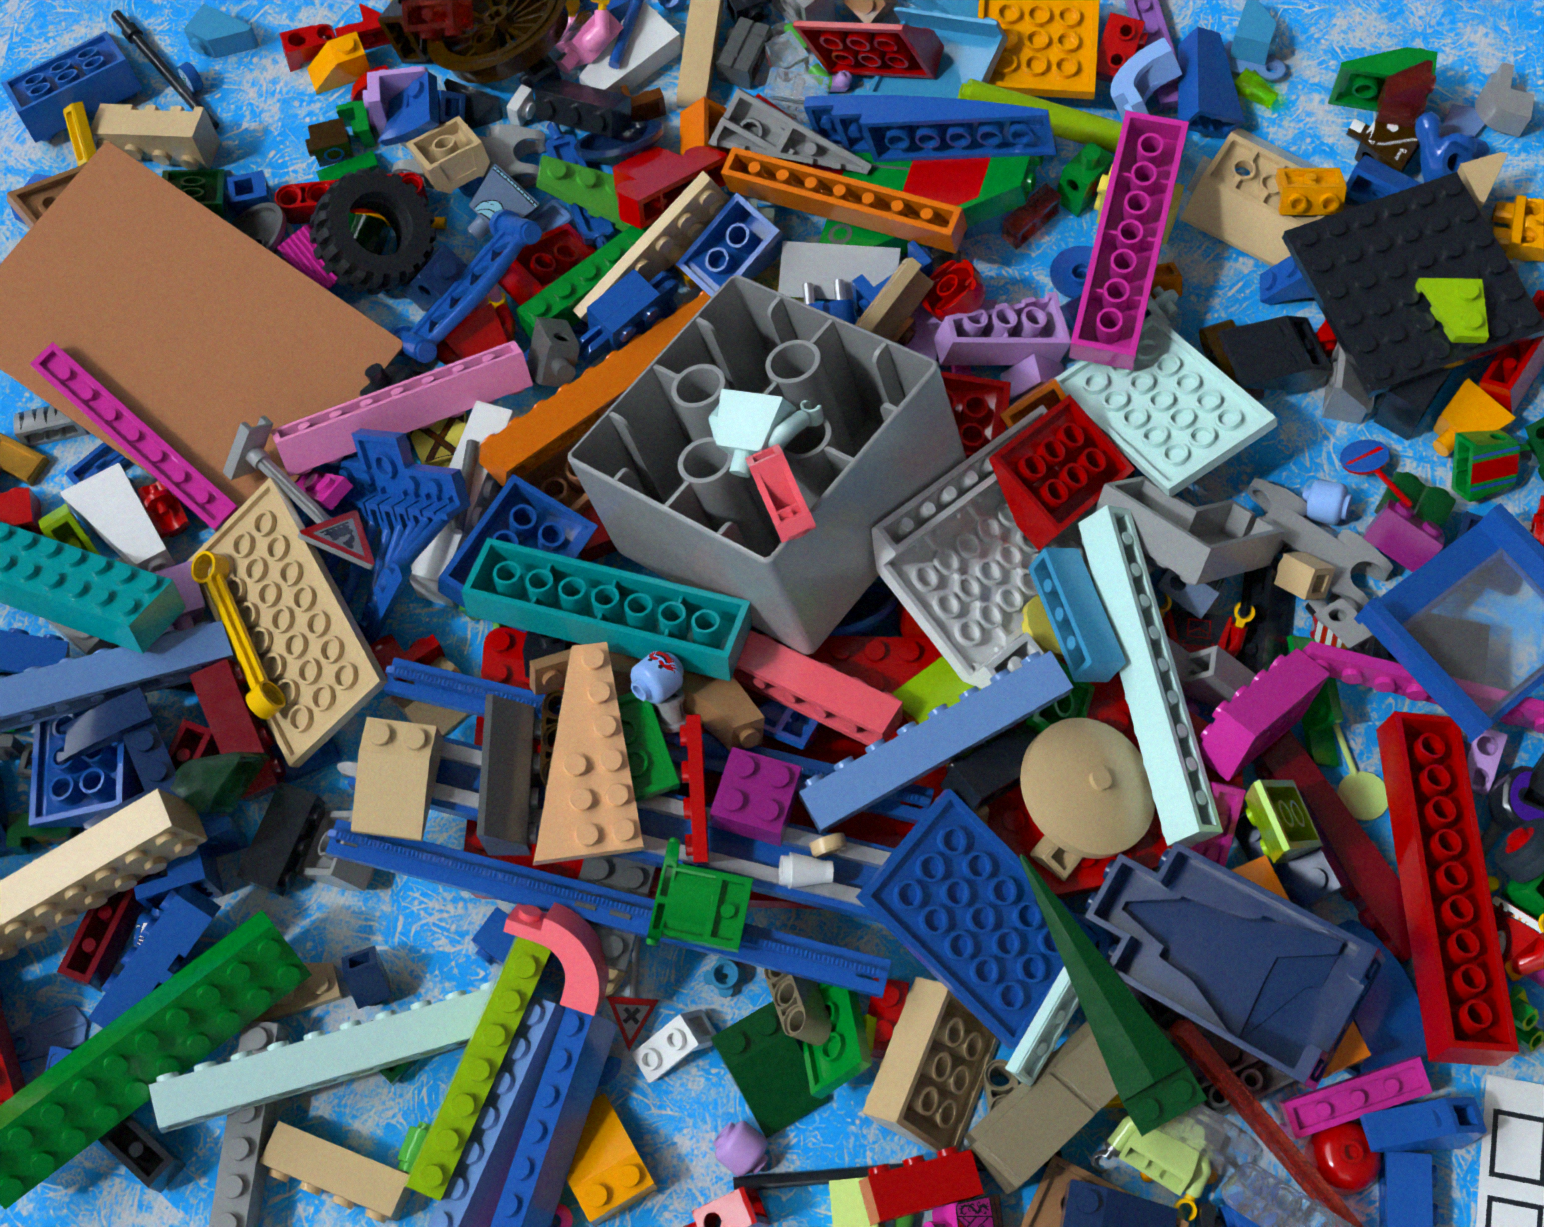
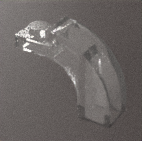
[1155,1104,1264,1187]

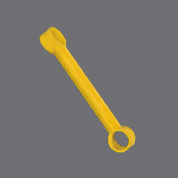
[191,551,286,720]

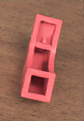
[745,443,816,543]

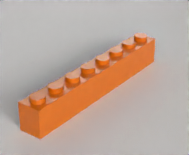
[721,147,967,253]

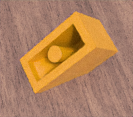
[307,32,370,94]

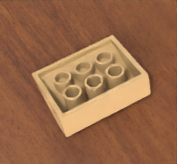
[862,977,999,1153]

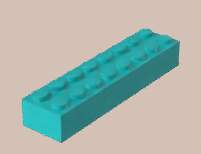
[0,522,186,654]
[461,537,752,681]

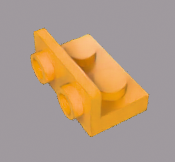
[1275,168,1347,215]

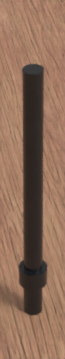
[111,10,219,130]

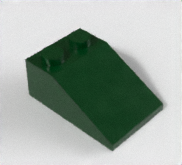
[162,169,226,221]
[710,1001,828,1139]

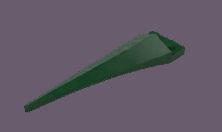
[1019,854,1207,1137]

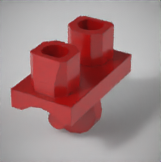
[137,481,191,539]

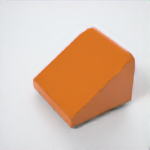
[1150,262,1182,300]

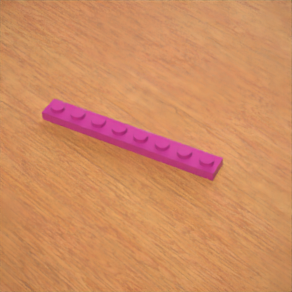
[30,342,239,532]
[1302,641,1544,734]

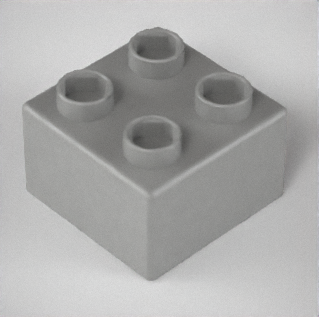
[568,275,967,655]

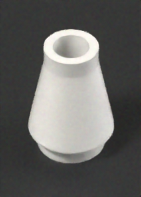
[779,852,834,889]

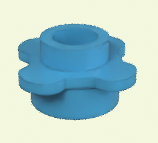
[704,957,746,998]

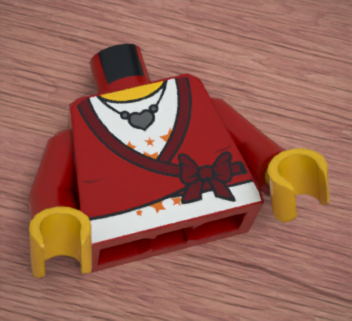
[1488,876,1544,982]

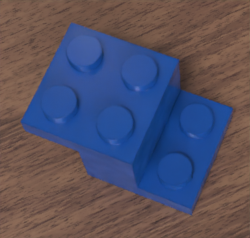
[134,815,249,911]

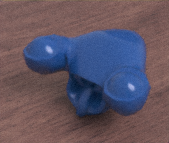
[1415,111,1490,183]

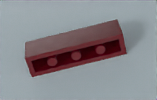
[189,659,286,802]

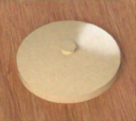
[1020,718,1155,859]

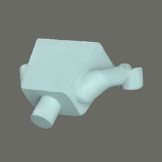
[708,389,824,478]

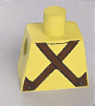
[408,411,469,468]

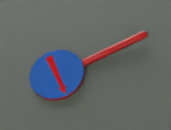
[1340,439,1413,507]

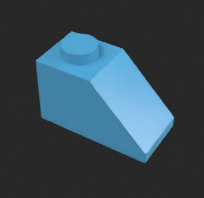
[1230,0,1279,66]
[184,4,259,58]

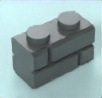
[714,17,773,90]

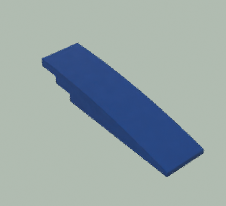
[804,95,1058,162]

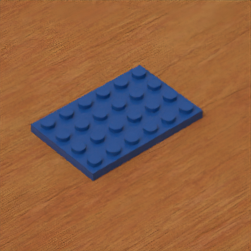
[855,789,1099,1049]

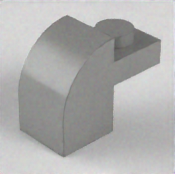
[1475,62,1534,137]

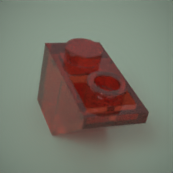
[1376,60,1436,128]

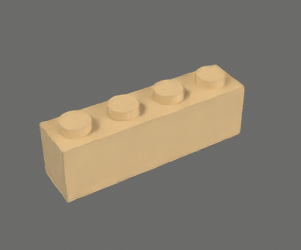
[259,1121,412,1224]

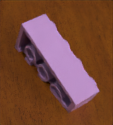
[934,292,1071,365]

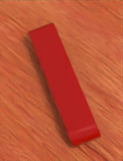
[275,172,429,224]

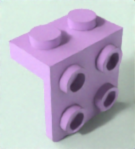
[363,66,429,137]

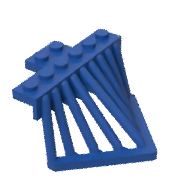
[300,428,471,645]

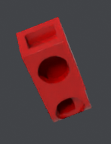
[279,24,337,72]

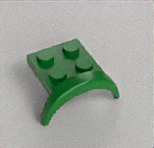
[646,837,753,953]

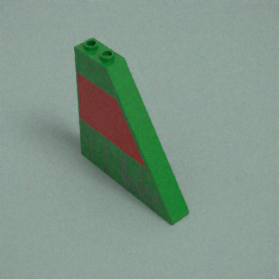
[819,153,1044,256]

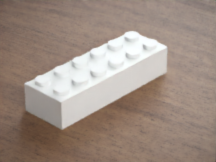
[409,400,515,607]

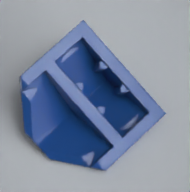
[759,699,822,750]

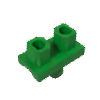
[1509,984,1544,1052]

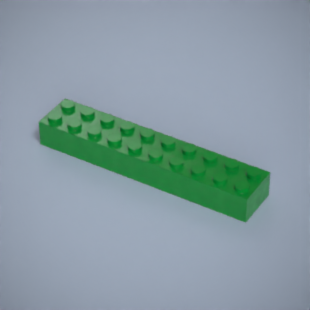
[0,910,312,1210]

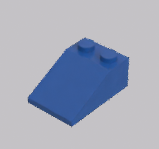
[676,192,792,297]

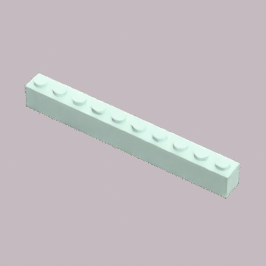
[1078,505,1223,847]
[149,980,496,1133]

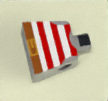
[1305,598,1375,656]

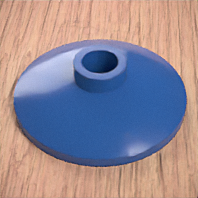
[1050,246,1093,299]

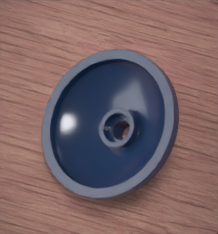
[574,119,664,165]

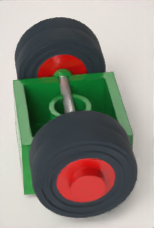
[1495,818,1544,921]

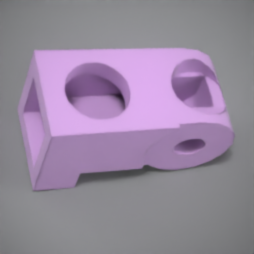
[1465,729,1508,796]

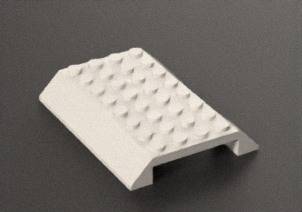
[871,405,1155,689]

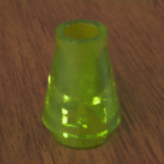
[1234,67,1279,109]

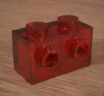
[401,0,474,39]

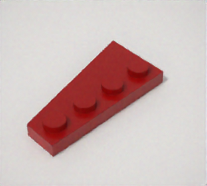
[680,714,710,864]

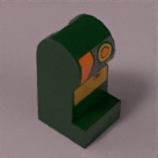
[6,812,79,855]

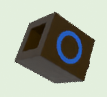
[305,117,354,167]

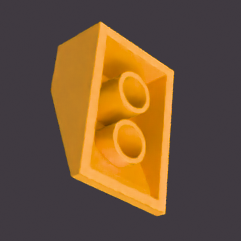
[566,1093,658,1227]

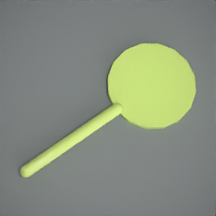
[1332,723,1388,821]

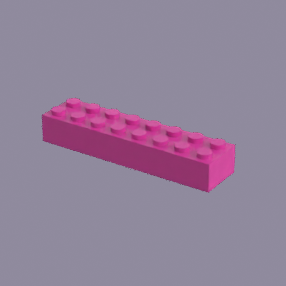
[1069,110,1189,371]

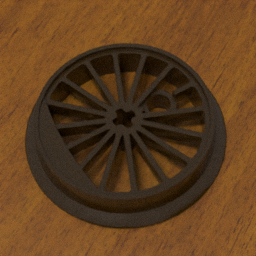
[427,0,568,84]

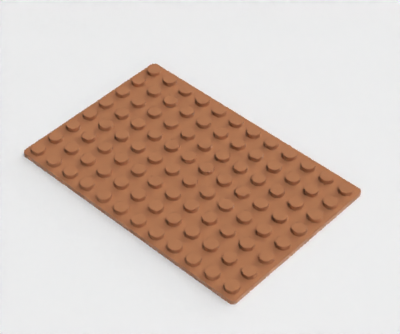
[0,142,403,508]

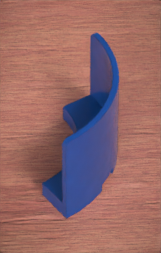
[1336,920,1428,1077]

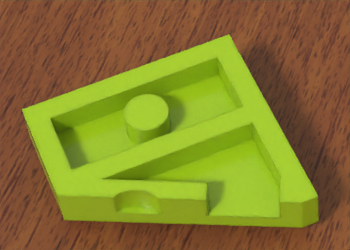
[1415,278,1489,343]

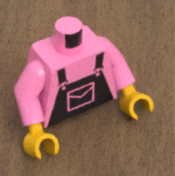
[555,0,624,73]

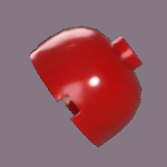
[921,259,986,322]
[1304,1121,1382,1196]

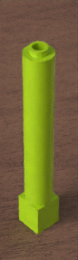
[957,78,1123,153]

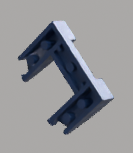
[56,687,189,830]

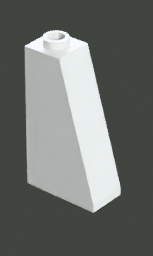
[579,1,682,94]
[60,463,175,572]

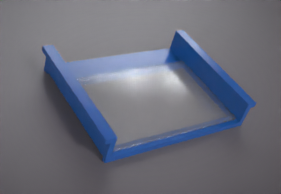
[1354,503,1544,744]

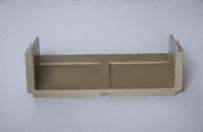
[963,1018,1174,1194]

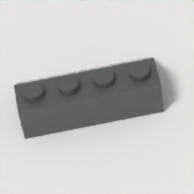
[476,694,541,856]

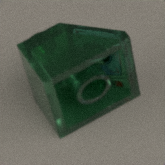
[170,752,271,814]

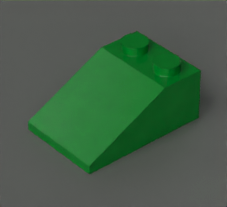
[1328,47,1438,118]

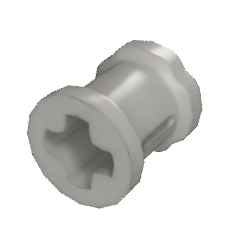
[656,688,687,733]

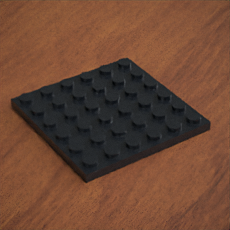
[1282,172,1544,398]

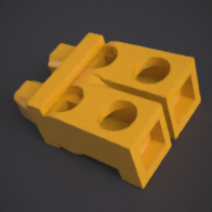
[1491,195,1544,262]

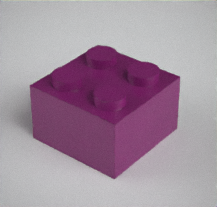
[710,747,802,847]

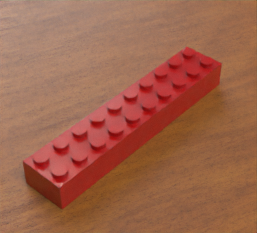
[1376,711,1519,1066]

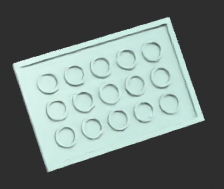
[1054,314,1277,498]

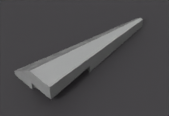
[708,88,872,174]

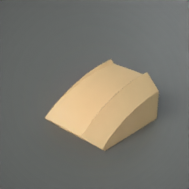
[406,116,490,194]

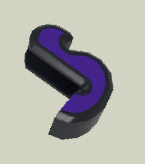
[1488,766,1544,833]

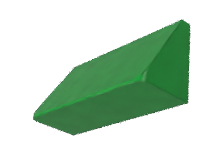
[316,151,380,181]

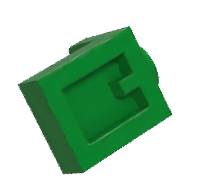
[336,100,376,149]

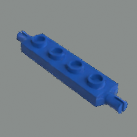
[545,122,614,249]

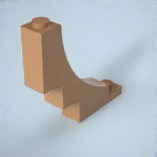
[530,649,765,752]

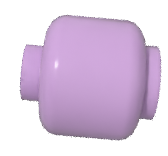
[713,1121,768,1177]

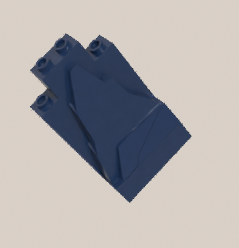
[1084,841,1386,1091]

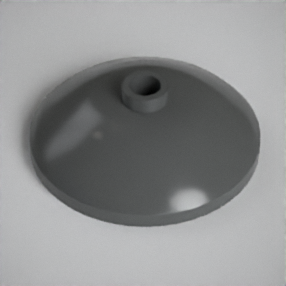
[230,202,287,255]

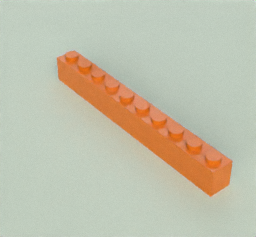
[479,290,711,487]

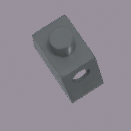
[526,317,580,387]

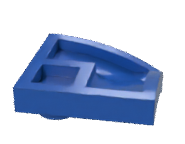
[378,71,439,146]

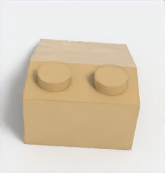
[351,717,444,842]

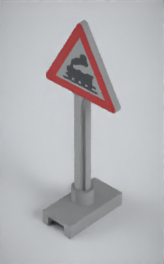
[223,415,375,570]

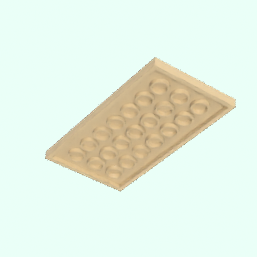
[187,477,388,768]

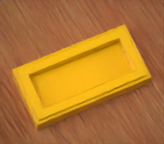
[63,101,96,166]

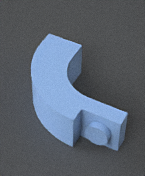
[1110,37,1182,121]

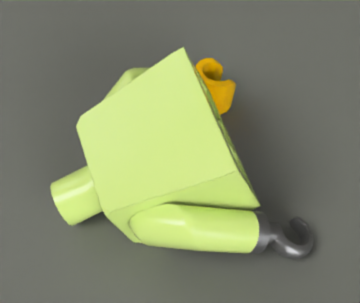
[1091,1107,1212,1221]

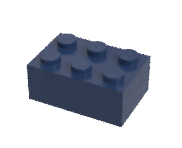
[1234,791,1353,910]

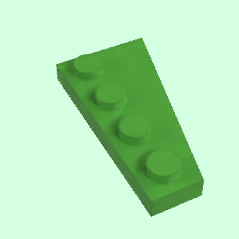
[536,155,631,231]

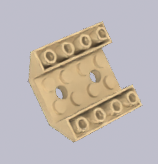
[1181,128,1347,267]

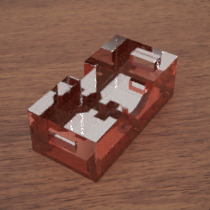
[1001,183,1062,250]

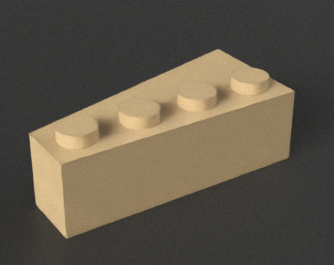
[90,104,221,170]

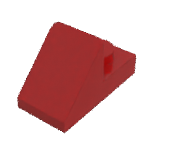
[335,4,391,51]

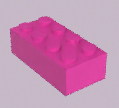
[1199,648,1330,782]

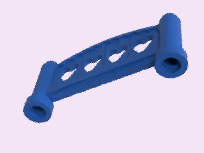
[389,209,542,363]

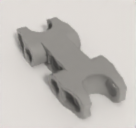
[392,123,547,189]
[1246,478,1393,613]

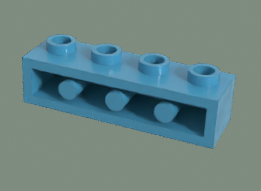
[1028,547,1126,682]

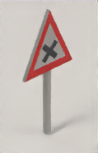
[606,936,659,1051]

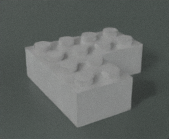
[1094,476,1285,586]

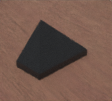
[444,78,503,130]

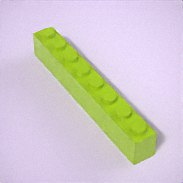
[404,936,551,1201]

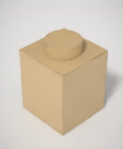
[1274,551,1336,600]

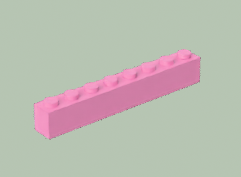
[270,340,533,477]

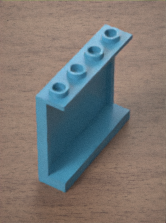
[854,6,1008,99]

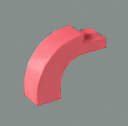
[503,902,609,1016]

